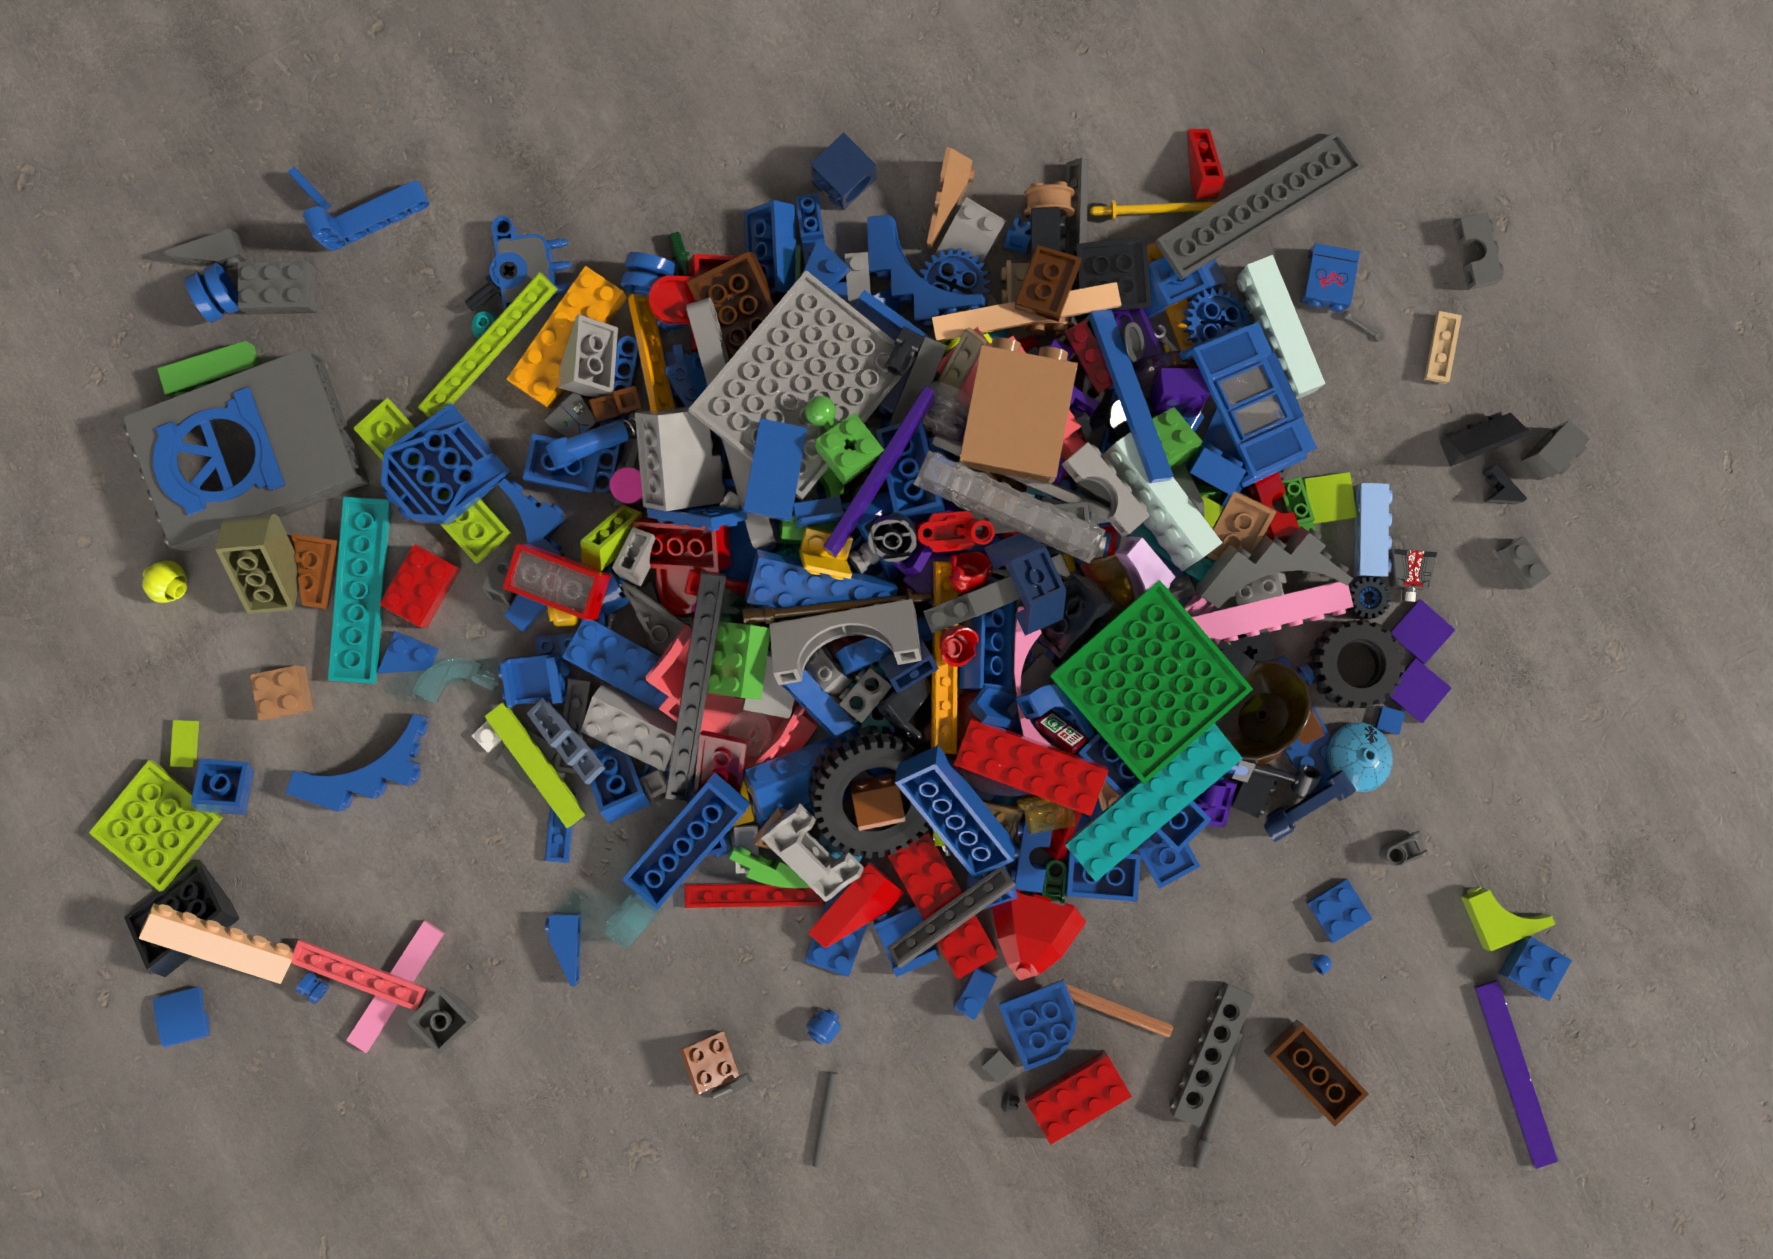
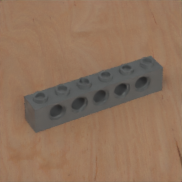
[1169,982,1255,1128]

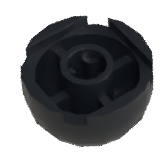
[868,512,917,562]

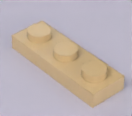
[1424,311,1462,384]

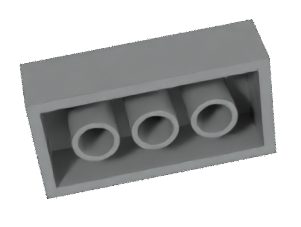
[580,682,677,772]

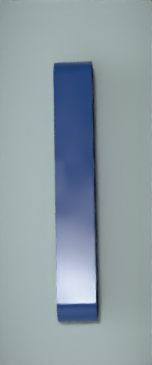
[593,336,640,495]
[781,670,894,777]

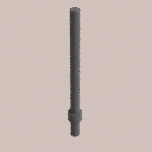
[1193,1032,1244,1170]

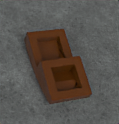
[589,386,642,424]

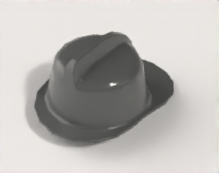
[1119,322,1145,362]

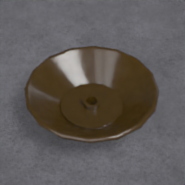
[1217,661,1311,761]

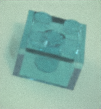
[604,893,663,951]

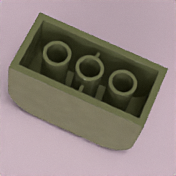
[215,514,299,614]

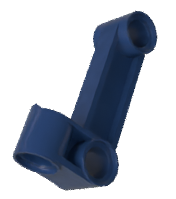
[1264,770,1357,842]

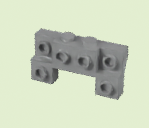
[761,803,864,902]

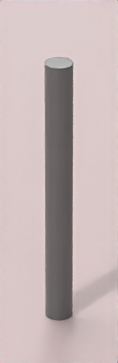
[812,1072,838,1168]

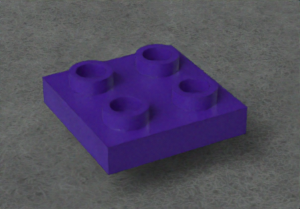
[1193,779,1237,827]

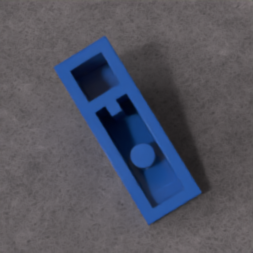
[545,912,581,987]

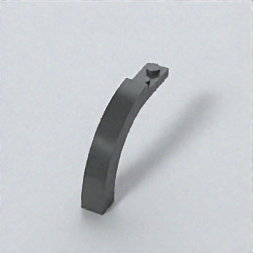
[923,553,1070,634]

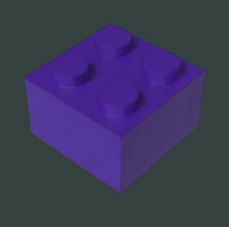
[1150,368,1210,418]

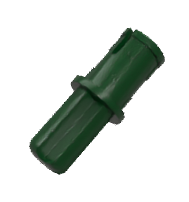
[668,232,689,276]

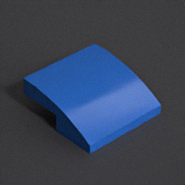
[153,987,210,1048]

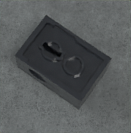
[1039,574,1123,660]

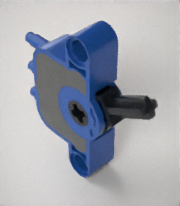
[465,216,573,331]

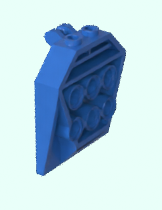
[381,403,511,525]

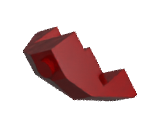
[992,889,1086,981]

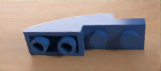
[795,193,825,267]

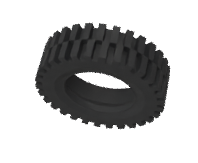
[808,726,928,858]

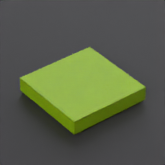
[1303,472,1357,524]

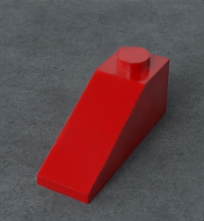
[1187,129,1225,199]

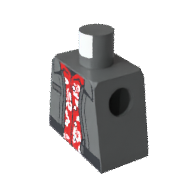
[1388,548,1438,602]

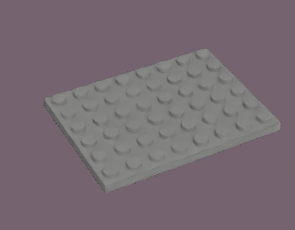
[688,270,915,501]

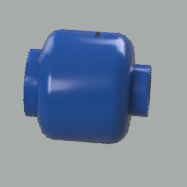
[807,1009,841,1045]

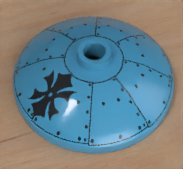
[1327,722,1393,792]

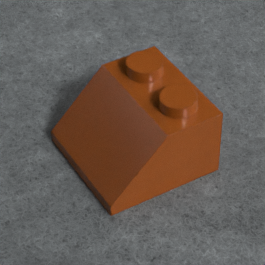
[850,773,906,831]

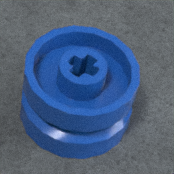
[620,252,676,297]
[185,263,240,323]

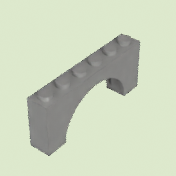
[770,599,922,685]

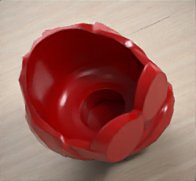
[948,552,993,595]

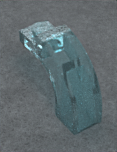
[412,658,500,703]

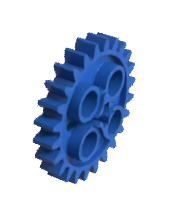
[920,248,992,315]
[1181,288,1252,347]

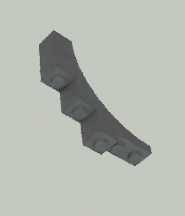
[1195,526,1353,608]

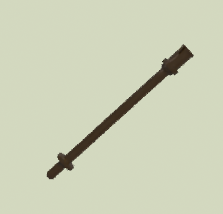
[742,588,934,624]

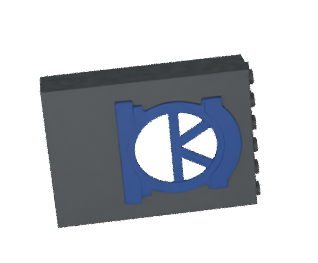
[123,347,370,552]

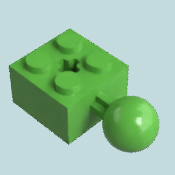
[805,396,884,486]

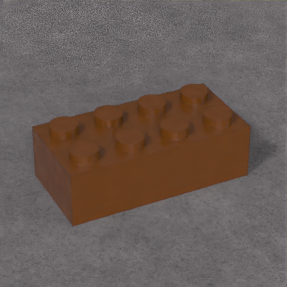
[1263,1019,1369,1126]

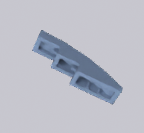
[527,698,605,784]

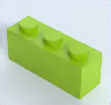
[581,505,642,571]

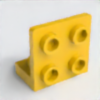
[799,526,853,580]

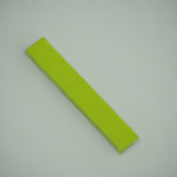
[484,702,587,828]

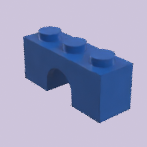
[1010,815,1053,893]

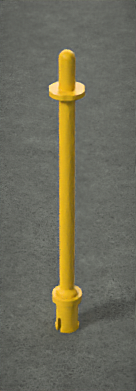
[1089,200,1219,221]

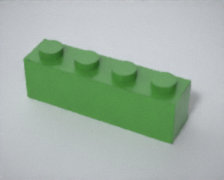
[157,341,260,398]

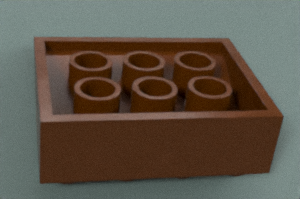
[687,251,778,361]

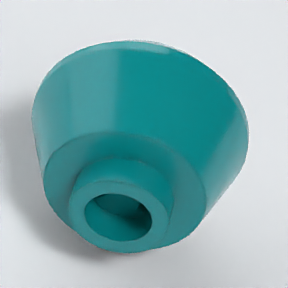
[471,310,499,339]

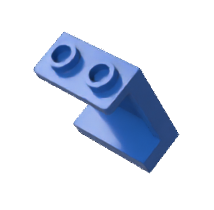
[498,652,567,708]

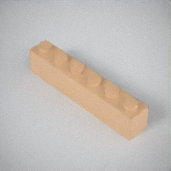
[139,904,293,984]

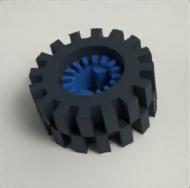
[1347,577,1391,619]

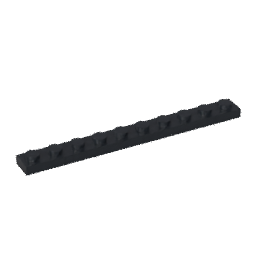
[665,571,726,801]

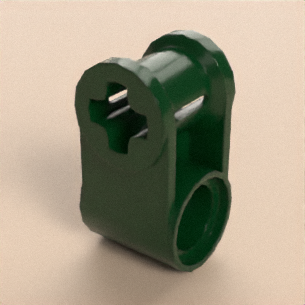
[1040,857,1067,904]

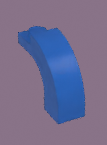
[1015,685,1095,739]

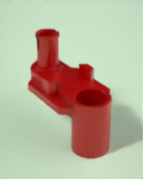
[915,511,995,552]

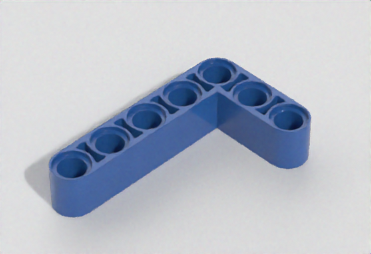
[302,181,430,251]

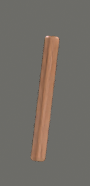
[1066,984,1173,1037]

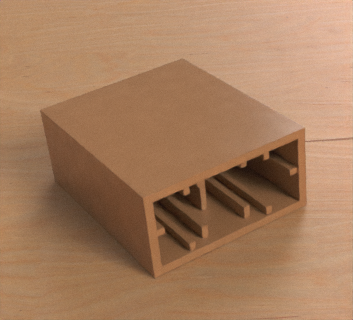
[958,338,1078,484]

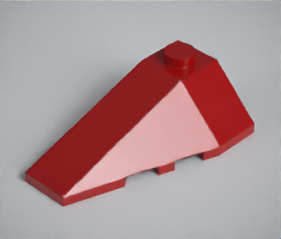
[808,862,904,948]

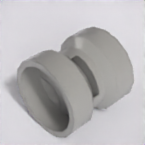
[848,541,880,574]

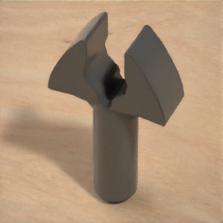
[711,1073,753,1099]

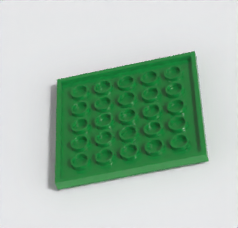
[1049,580,1253,784]

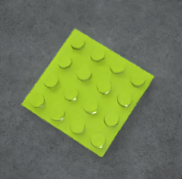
[89,760,223,892]

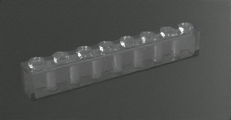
[914,451,1105,563]

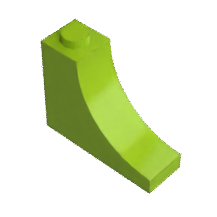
[1461,886,1556,951]

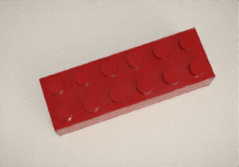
[954,716,1108,816]
[888,831,998,979]

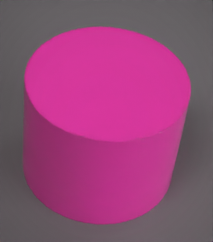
[610,467,643,504]

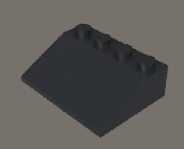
[124,859,240,977]

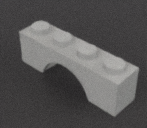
[1061,442,1150,537]

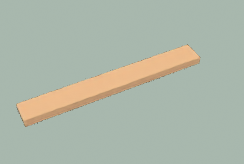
[932,282,1121,342]

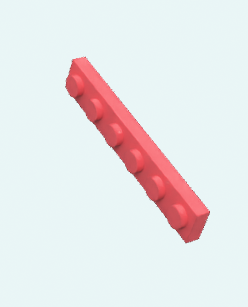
[291,940,428,1011]

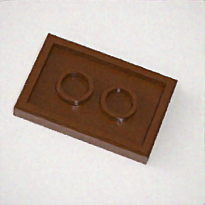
[1014,245,1082,322]

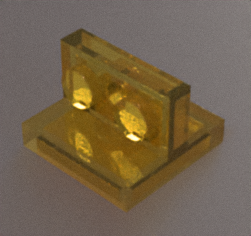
[1017,796,1076,834]

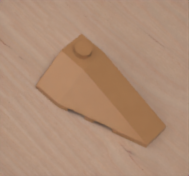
[926,147,975,250]

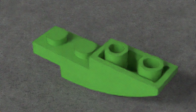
[1281,477,1316,573]
[728,844,810,888]

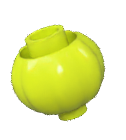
[142,560,187,603]

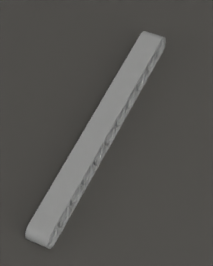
[687,297,778,549]

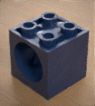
[810,132,876,210]

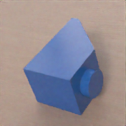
[953,966,997,1020]

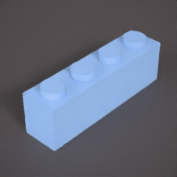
[1354,483,1392,578]

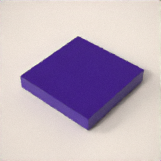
[1390,599,1455,664]
[1389,658,1451,723]

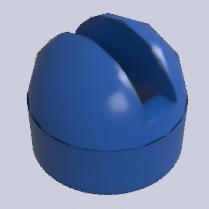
[1311,954,1332,975]

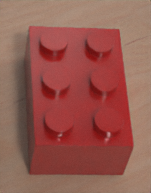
[379,544,461,629]

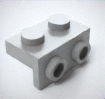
[1235,572,1287,605]

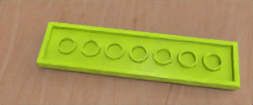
[353,398,512,564]

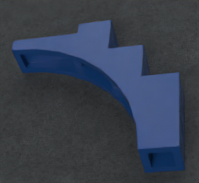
[867,214,988,328]
[498,478,566,632]
[285,714,429,812]

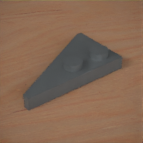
[621,581,692,655]

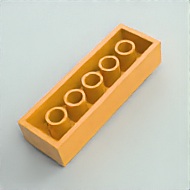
[507,266,627,410]

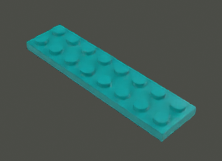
[328,497,392,684]
[1064,723,1243,882]

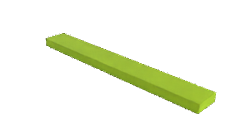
[417,272,558,418]

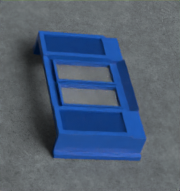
[1179,322,1317,489]

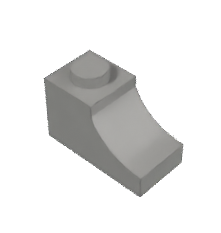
[612,527,656,586]

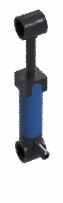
[1228,759,1322,797]

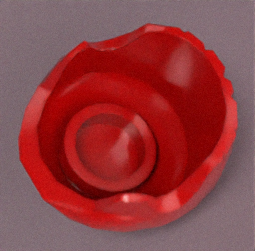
[939,625,979,667]

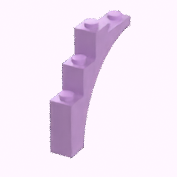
[1115,536,1175,599]

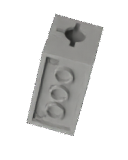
[635,407,725,511]

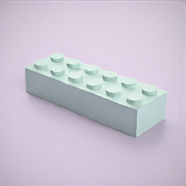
[1237,255,1325,399]
[1100,432,1222,571]

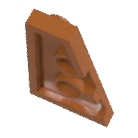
[291,533,340,609]

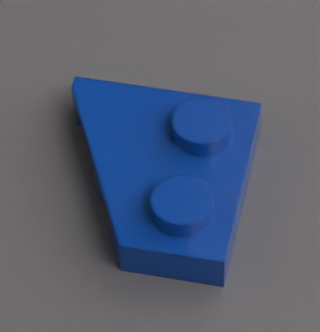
[803,239,850,289]
[378,631,439,674]

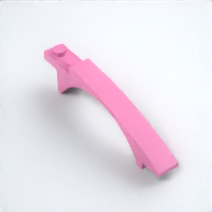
[1013,605,1078,756]

